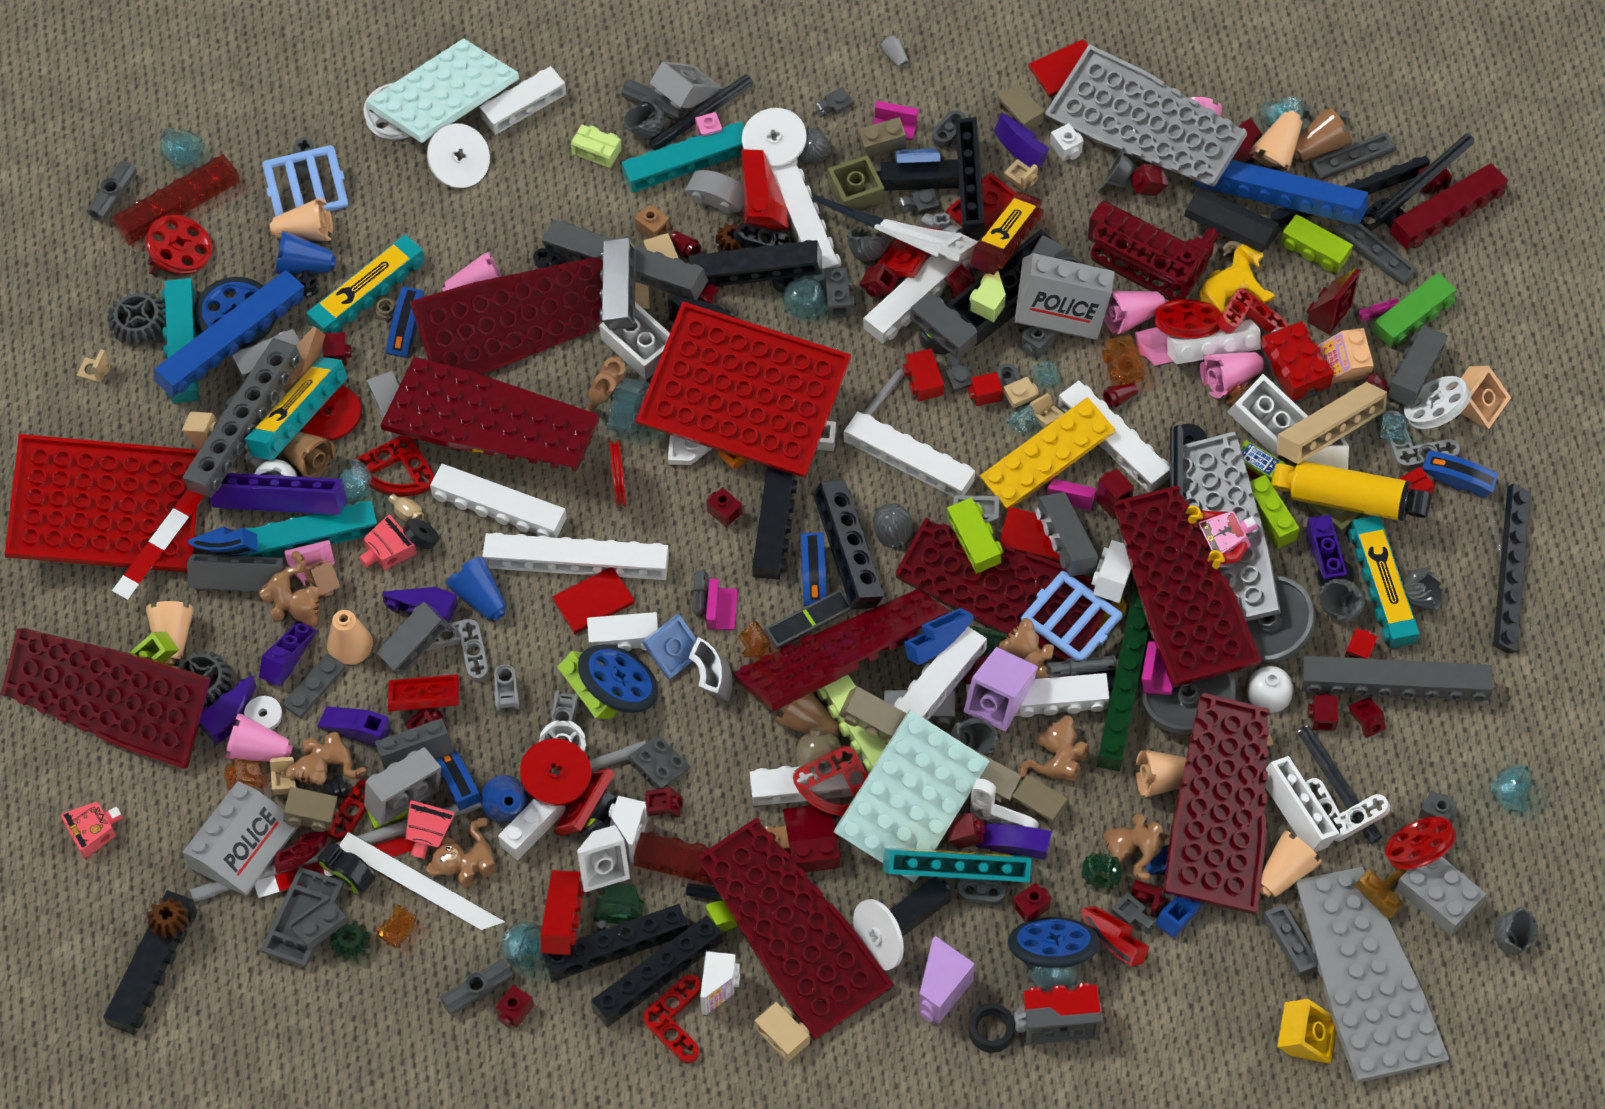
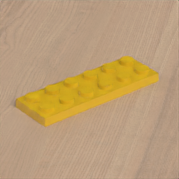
[980,397,1116,510]

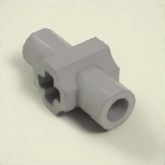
[921,213,963,234]

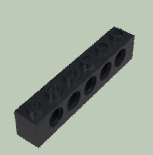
[813,481,884,610]
[542,903,688,983]
[591,915,723,1028]

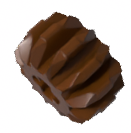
[715,221,750,252]
[147,897,189,939]

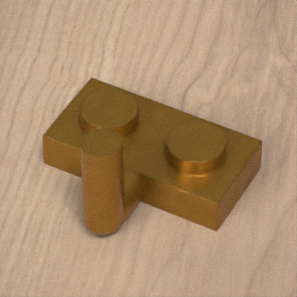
[1354,869,1406,920]

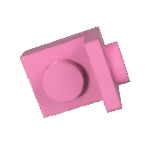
[695,112,722,136]

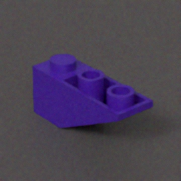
[1306,515,1347,579]
[382,587,458,623]
[259,621,317,686]
[199,675,257,745]
[317,706,391,747]

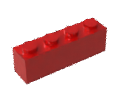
[540,870,585,955]

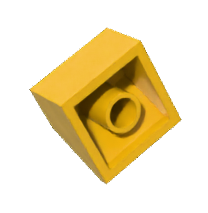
[1277,999,1336,1064]

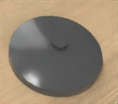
[1246,575,1316,664]
[1142,673,1236,735]

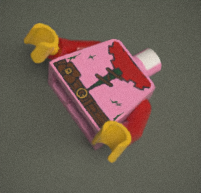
[1186,505,1258,569]

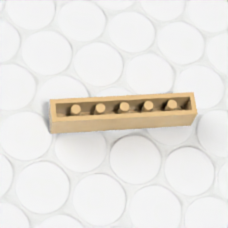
[1277,382,1387,464]

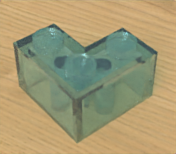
[607,377,650,436]

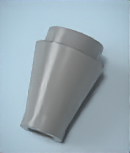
[881,36,909,68]

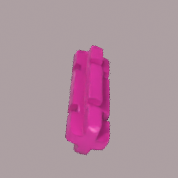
[1358,298,1399,322]

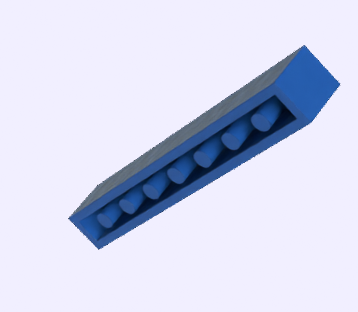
[1194,160,1368,225]
[154,270,304,398]

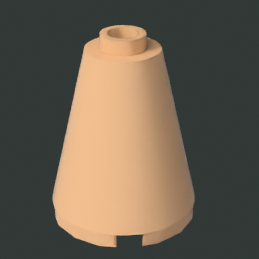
[1249,111,1303,173]
[270,198,333,242]
[146,601,193,666]
[327,610,373,665]
[1136,750,1186,797]
[1260,831,1322,898]

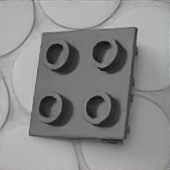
[628,735,691,789]

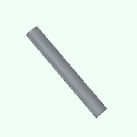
[862,369,905,415]

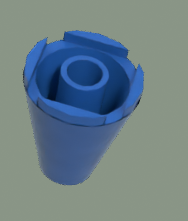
[275,231,336,274]
[445,556,506,621]
[481,775,528,823]

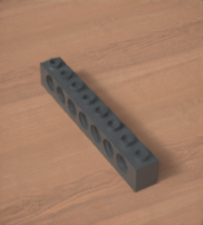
[182,338,301,498]

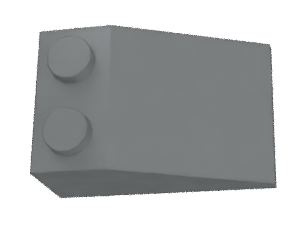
[650,62,723,109]

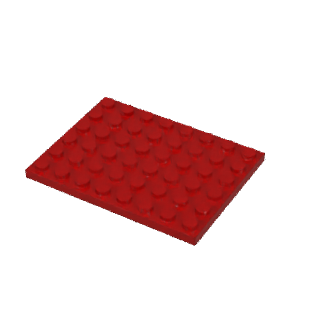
[635,301,852,478]
[5,434,200,573]

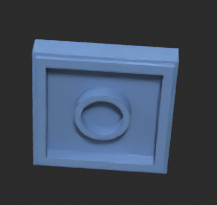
[895,148,940,163]
[642,614,697,679]

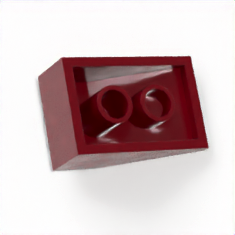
[1306,268,1361,335]
[783,805,840,873]

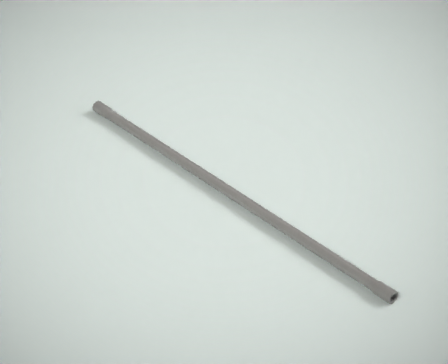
[190,740,646,903]

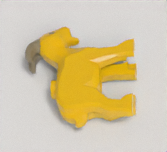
[1199,241,1275,322]

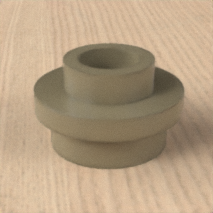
[375,298,396,320]

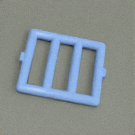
[262,145,348,216]
[1021,571,1123,660]

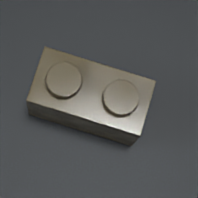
[997,84,1044,131]
[858,117,907,157]
[1011,775,1068,829]
[283,786,337,832]

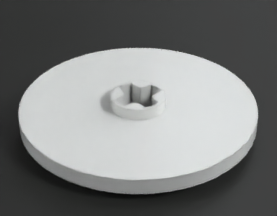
[742,108,807,168]
[427,124,490,188]
[853,899,904,970]

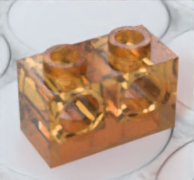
[1102,334,1145,385]

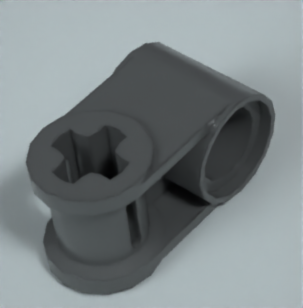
[287,137,316,180]

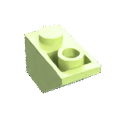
[969,267,1006,322]

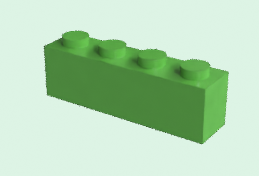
[1372,273,1457,348]

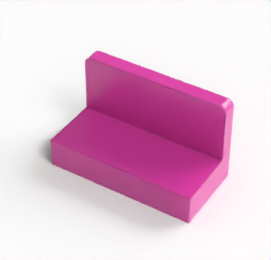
[873,101,919,140]
[1047,479,1096,511]
[706,579,737,630]
[1142,641,1173,695]

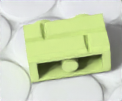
[571,125,622,168]

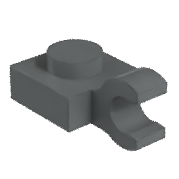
[816,87,854,118]
[899,188,939,215]
[946,353,972,392]
[1112,893,1154,935]

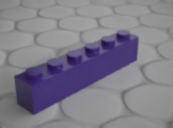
[210,473,347,515]

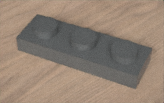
[282,653,346,719]
[1262,904,1318,976]

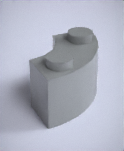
[685,170,743,214]
[689,637,733,702]

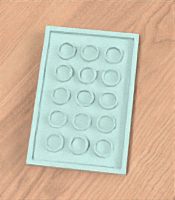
[366,38,519,143]
[833,710,990,883]

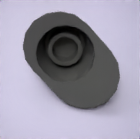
[1098,149,1137,193]

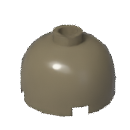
[796,728,843,768]

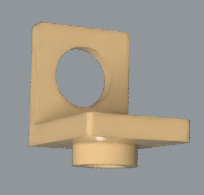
[77,349,110,382]

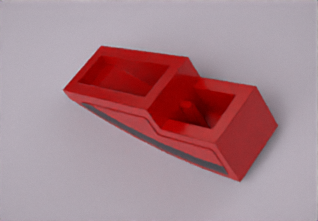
[1081,906,1150,966]

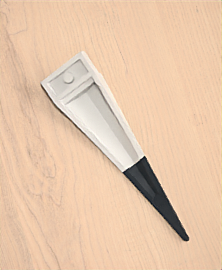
[812,195,979,262]

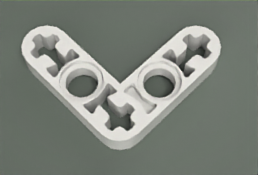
[1306,778,1390,841]
[970,779,1039,828]

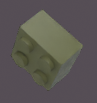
[827,155,884,216]

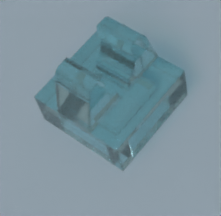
[1033,361,1060,388]
[1006,405,1037,433]
[1380,414,1406,440]

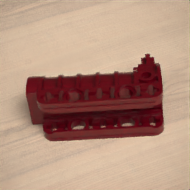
[1088,201,1220,301]

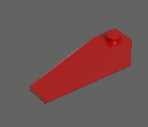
[741,149,788,230]

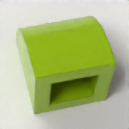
[705,901,738,933]

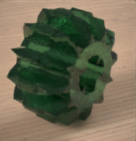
[1081,851,1123,890]
[330,920,371,962]

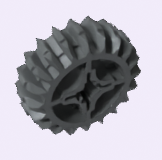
[107,289,166,347]
[176,649,232,708]

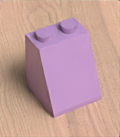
[964,647,1038,731]
[919,936,975,1024]

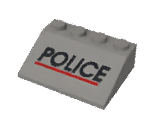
[1014,253,1115,340]
[183,781,299,896]

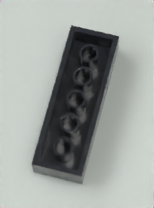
[946,229,1054,346]

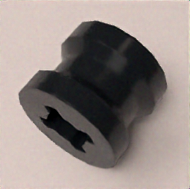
[296,270,319,297]
[324,775,348,799]

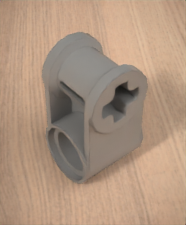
[494,664,520,711]
[552,690,580,723]

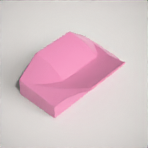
[1135,327,1173,366]
[285,540,335,586]

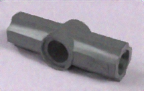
[621,79,686,121]
[87,160,137,222]
[440,959,514,1016]

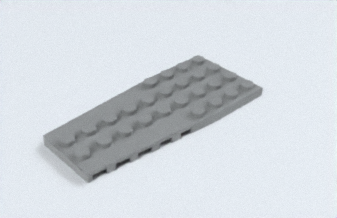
[1045,44,1247,187]
[1183,432,1281,621]
[1294,867,1449,1083]

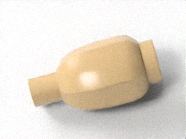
[388,494,424,522]

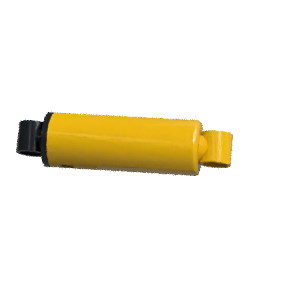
[1271,461,1432,522]

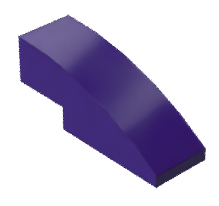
[993,113,1050,168]
[975,824,1052,860]

